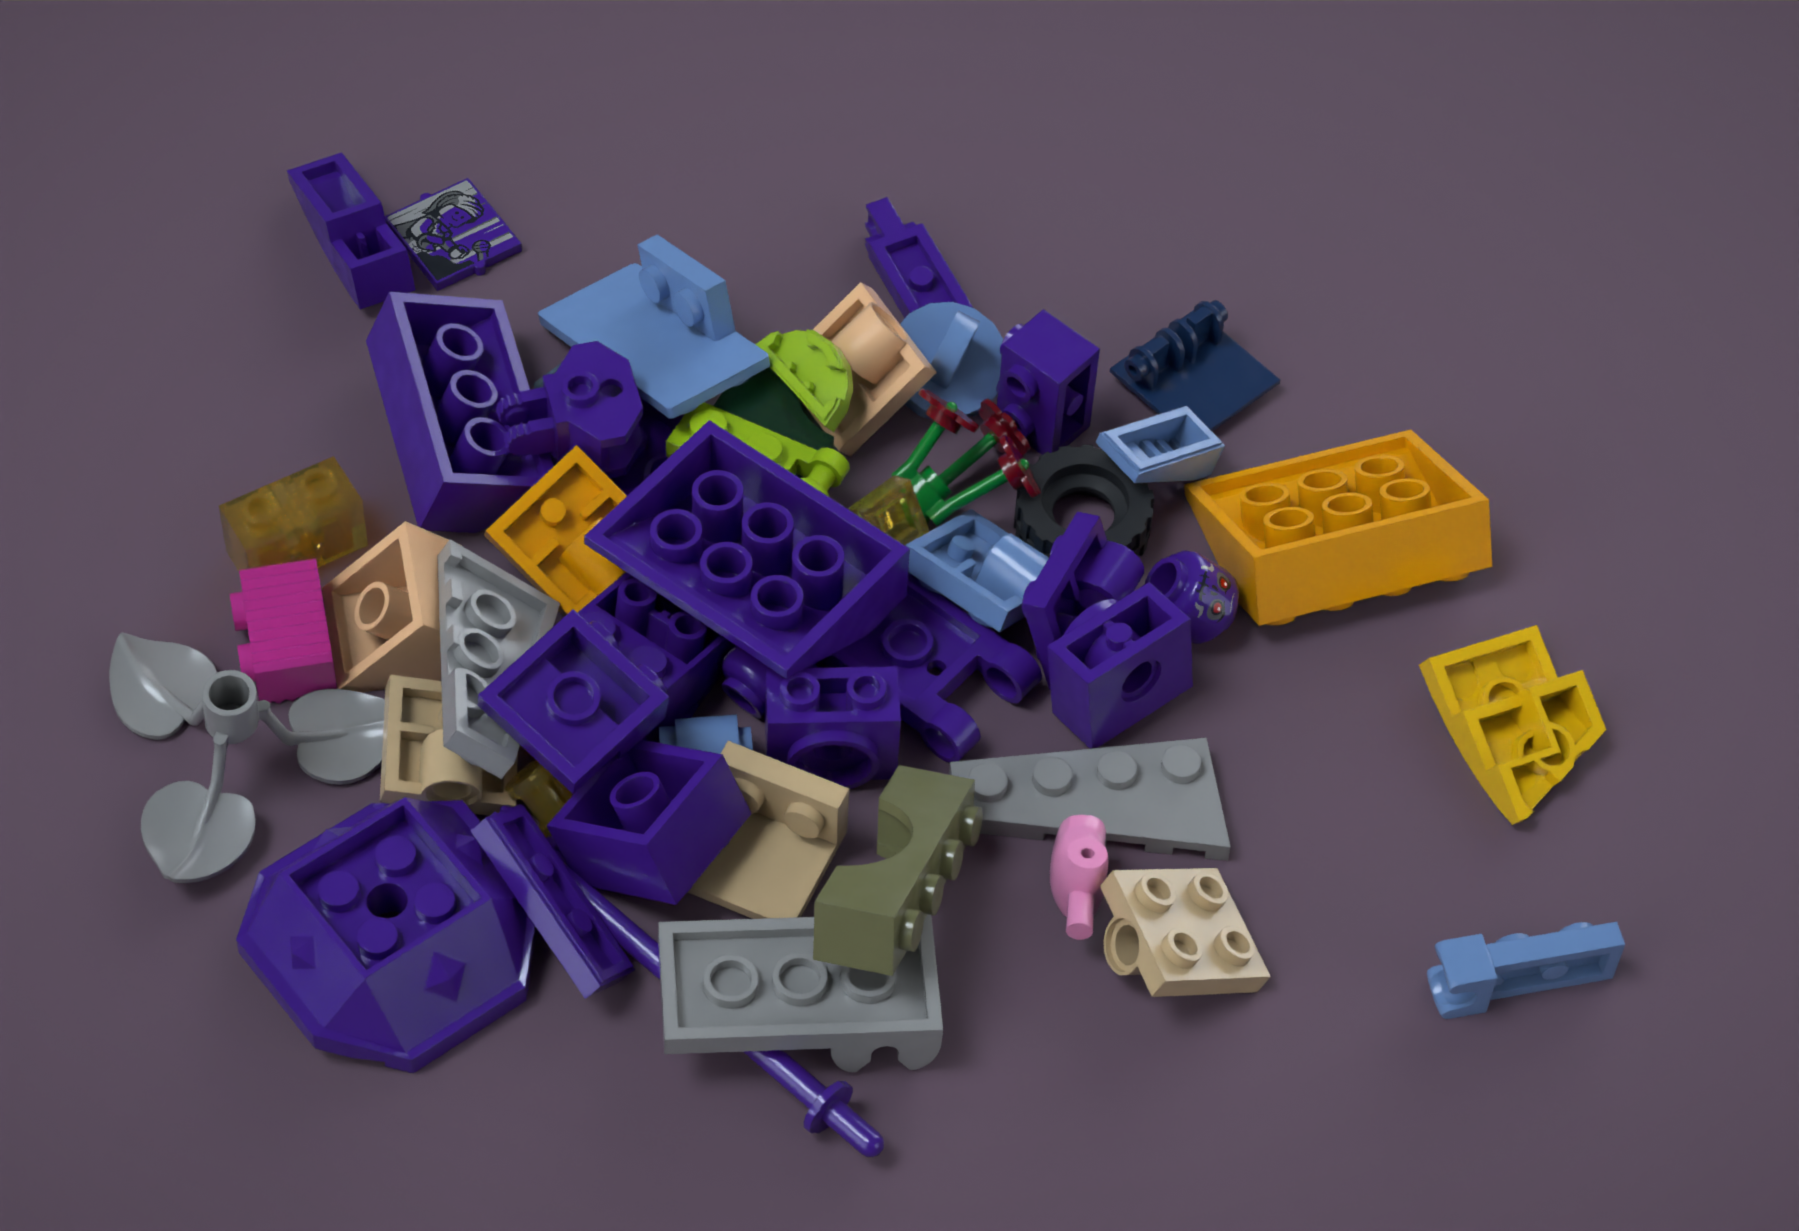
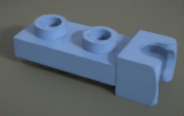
[1427,922,1625,1019]

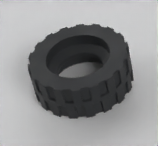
[1014,444,1154,557]

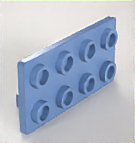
[538,234,770,418]

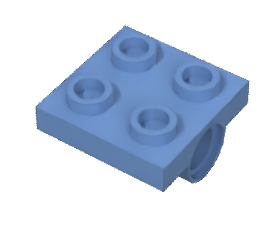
[906,509,1049,632]

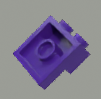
[477,609,669,794]

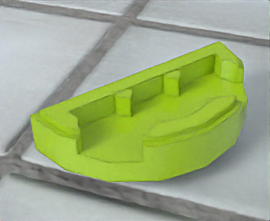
[755,329,854,432]

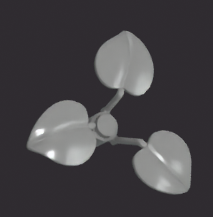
[109,633,385,883]

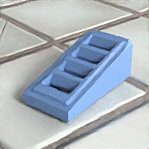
[1096,406,1225,483]

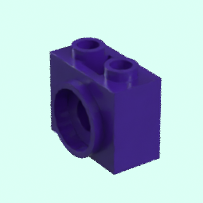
[1047,582,1193,749]
[765,666,901,789]

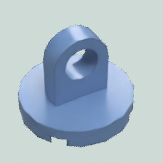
[900,302,1003,420]

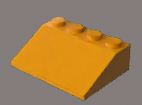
[1184,429,1492,626]

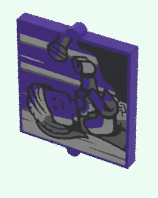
[385,178,522,291]

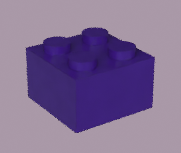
[547,740,752,905]

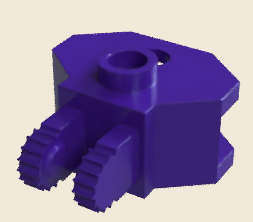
[495,341,644,478]

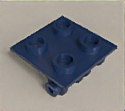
[1109,300,1281,431]

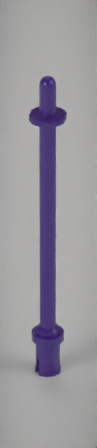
[490,805,884,1157]

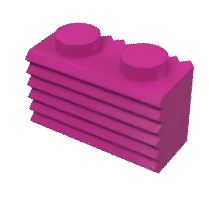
[229,558,337,704]

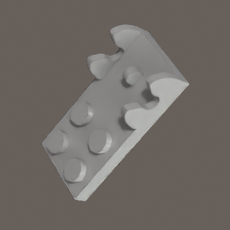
[658,915,943,1072]

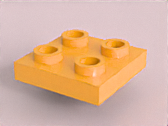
[484,445,627,617]

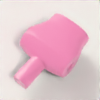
[1050,815,1108,940]

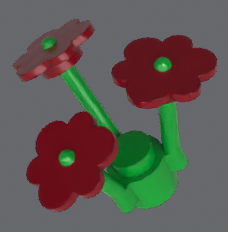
[887,388,1041,529]

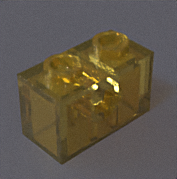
[218,456,368,571]

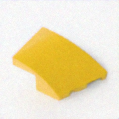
[1419,625,1607,825]

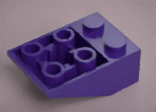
[578,572,735,743]

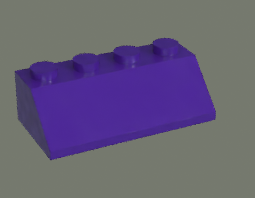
[366,292,554,533]

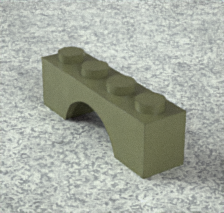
[813,765,983,976]

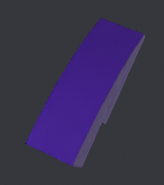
[287,152,416,310]

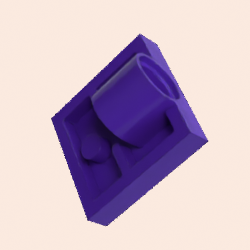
[1021,511,1144,690]

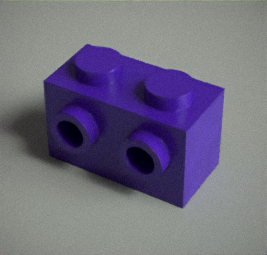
[996,309,1100,455]

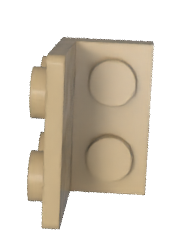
[688,741,849,919]

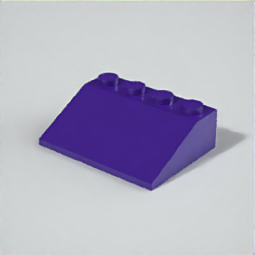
[584,420,910,679]

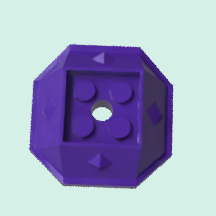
[236,797,537,1073]

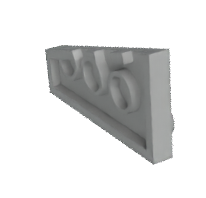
[437,539,560,779]
[949,738,1231,861]

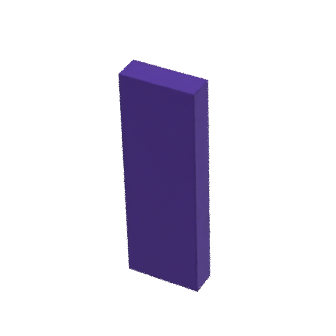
[470,804,635,999]

